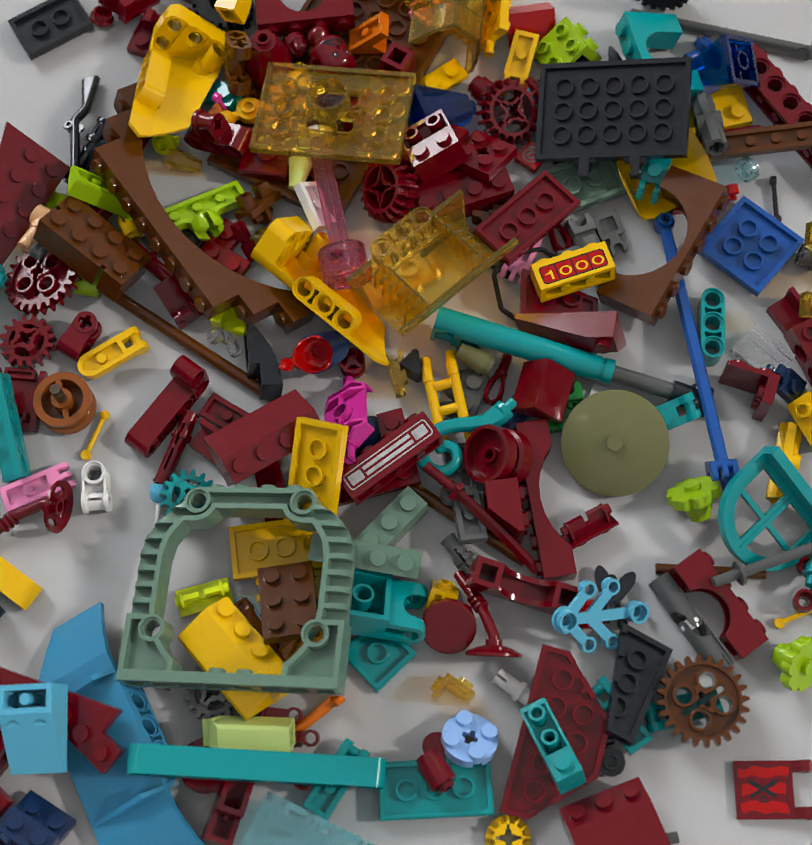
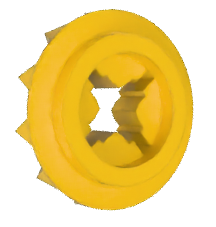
[485,814,531,845]

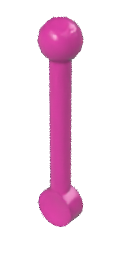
[212,92,228,111]

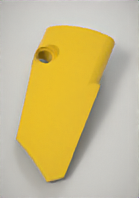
[128,4,226,137]
[251,216,389,366]

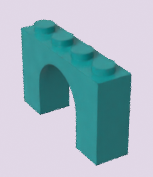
[615,11,705,98]

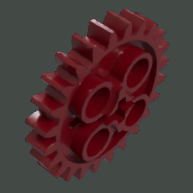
[4,251,82,316]

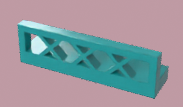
[0,372,32,482]

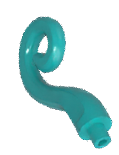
[417,397,518,477]

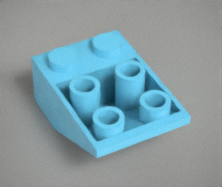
[0,682,68,775]

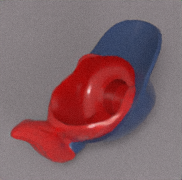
[278,331,350,374]

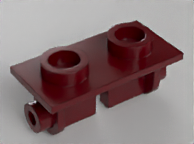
[560,503,619,549]

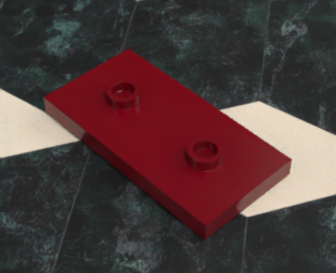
[473,170,581,267]

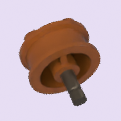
[33,372,97,435]

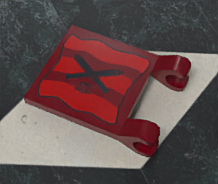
[733,760,812,820]

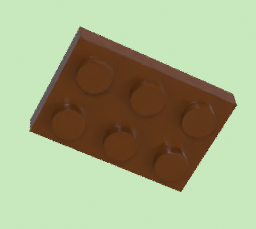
[257,561,320,645]

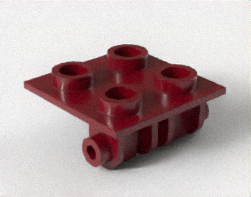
[153,274,204,330]

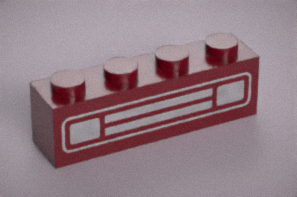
[341,411,444,506]

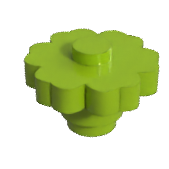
[666,475,723,522]
[772,635,812,692]

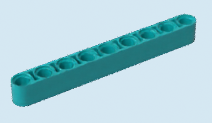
[126,743,386,789]

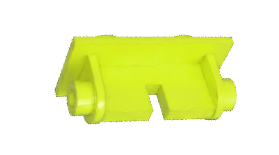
[174,577,234,618]

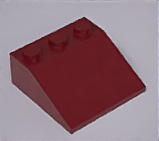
[559,777,671,845]

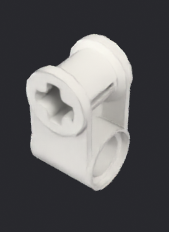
[81,461,113,514]

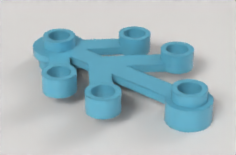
[551,577,649,653]

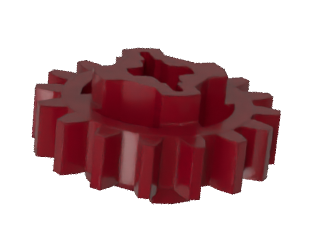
[0,315,57,370]

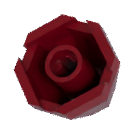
[246,29,293,90]

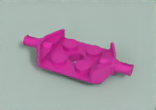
[324,376,374,464]

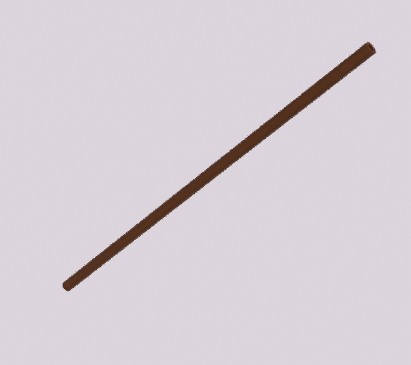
[115,294,524,566]

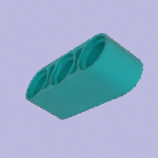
[697,288,725,367]

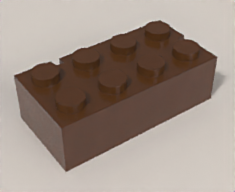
[33,195,152,302]

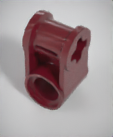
[56,311,102,363]

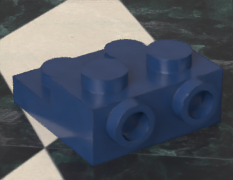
[0,790,76,845]

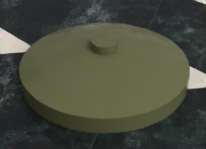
[561,390,669,497]

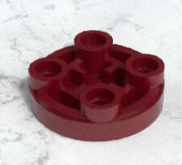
[422,598,477,654]

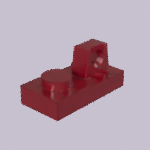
[127,8,161,58]

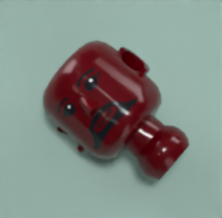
[307,26,357,85]

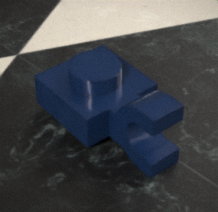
[766,364,807,404]

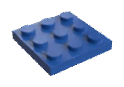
[700,196,805,297]

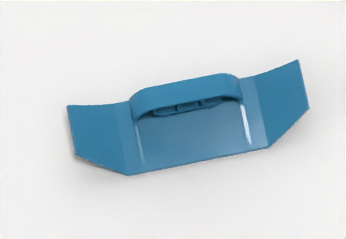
[39,602,205,845]

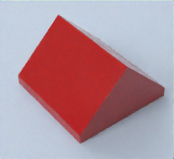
[506,2,556,52]

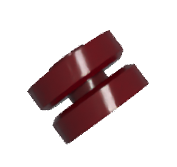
[463,424,532,484]

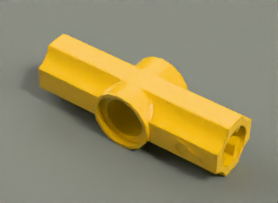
[765,422,802,503]

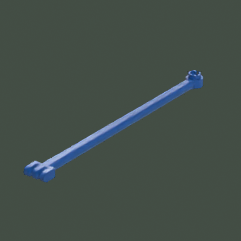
[653,212,740,482]

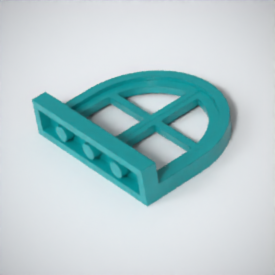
[718,446,812,571]

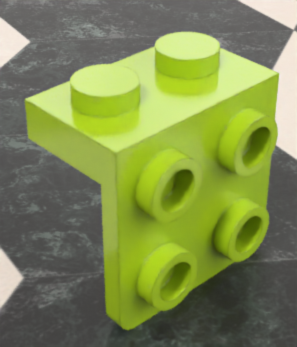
[535,16,602,65]

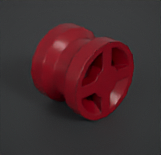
[339,348,366,379]

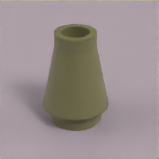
[455,342,495,376]

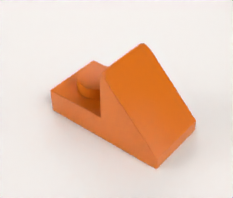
[349,12,389,54]

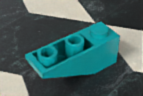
[519,697,586,795]

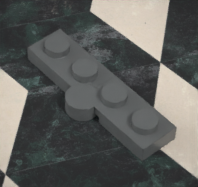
[440,443,488,545]

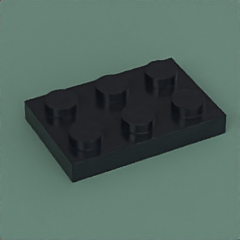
[7,0,94,61]

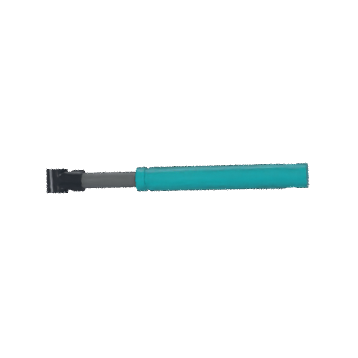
[430,306,714,417]

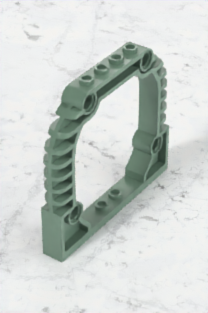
[116,484,356,696]

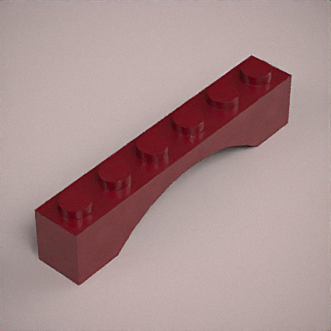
[515,419,577,581]

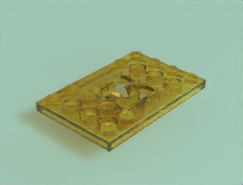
[249,62,416,165]

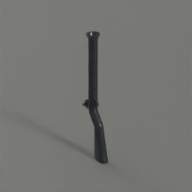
[62,75,100,167]

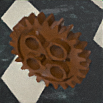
[656,654,750,749]

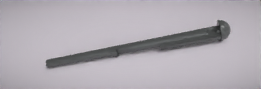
[631,8,812,60]

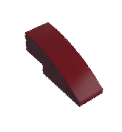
[200,780,255,845]

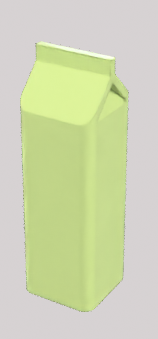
[202,715,296,752]

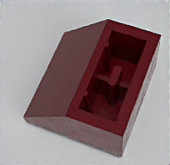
[397,109,469,185]
[483,477,529,544]

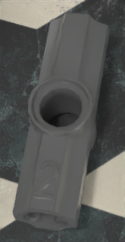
[690,91,728,157]

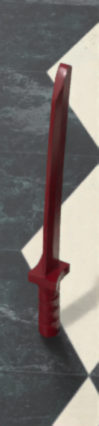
[422,462,537,574]

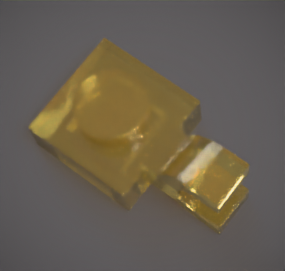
[386,348,409,398]

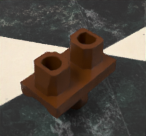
[234,181,282,226]

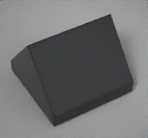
[399,349,422,383]

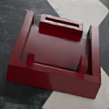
[0,367,48,433]

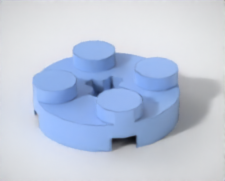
[441,710,498,768]

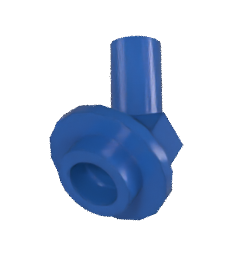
[683,36,716,62]

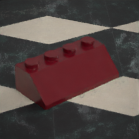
[203,389,320,486]

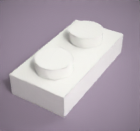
[293,181,337,231]

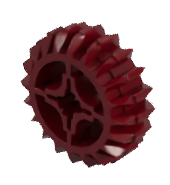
[476,78,538,145]
[360,154,419,224]

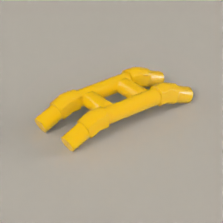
[420,350,472,440]

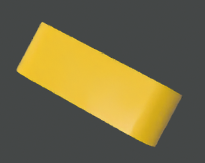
[0,556,44,611]

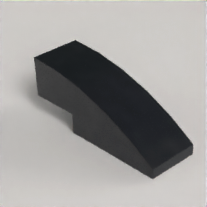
[243,324,283,400]

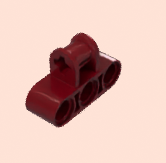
[184,109,254,159]

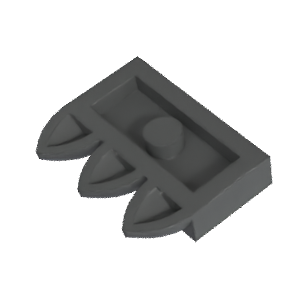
[439,368,490,418]

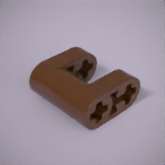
[224,30,252,96]

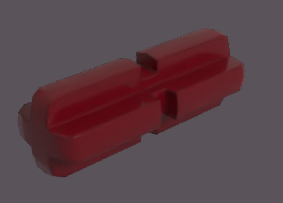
[230,220,256,263]

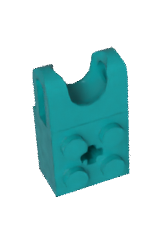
[349,568,428,644]

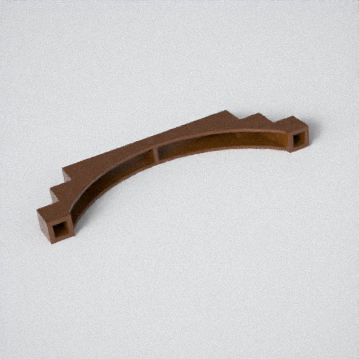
[91,82,315,334]

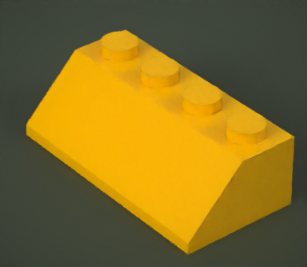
[177,596,289,721]

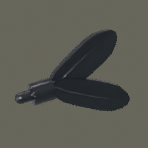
[594,565,636,624]

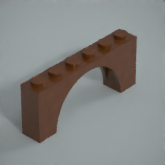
[596,165,730,326]

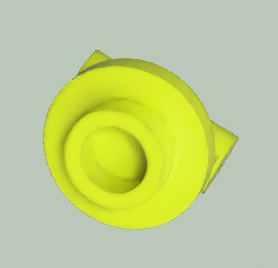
[152,134,181,155]

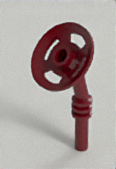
[0,480,73,534]
[454,570,521,658]

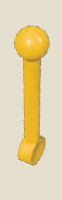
[80,410,110,461]
[773,611,812,629]

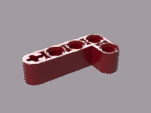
[124,355,210,458]

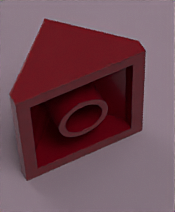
[511,358,575,424]

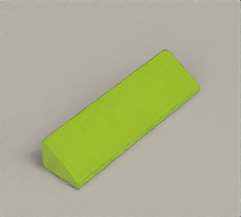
[67,165,134,221]

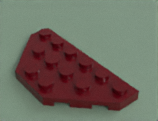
[499,644,608,820]

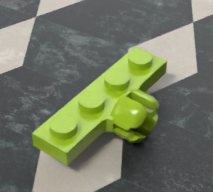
[164,180,245,241]

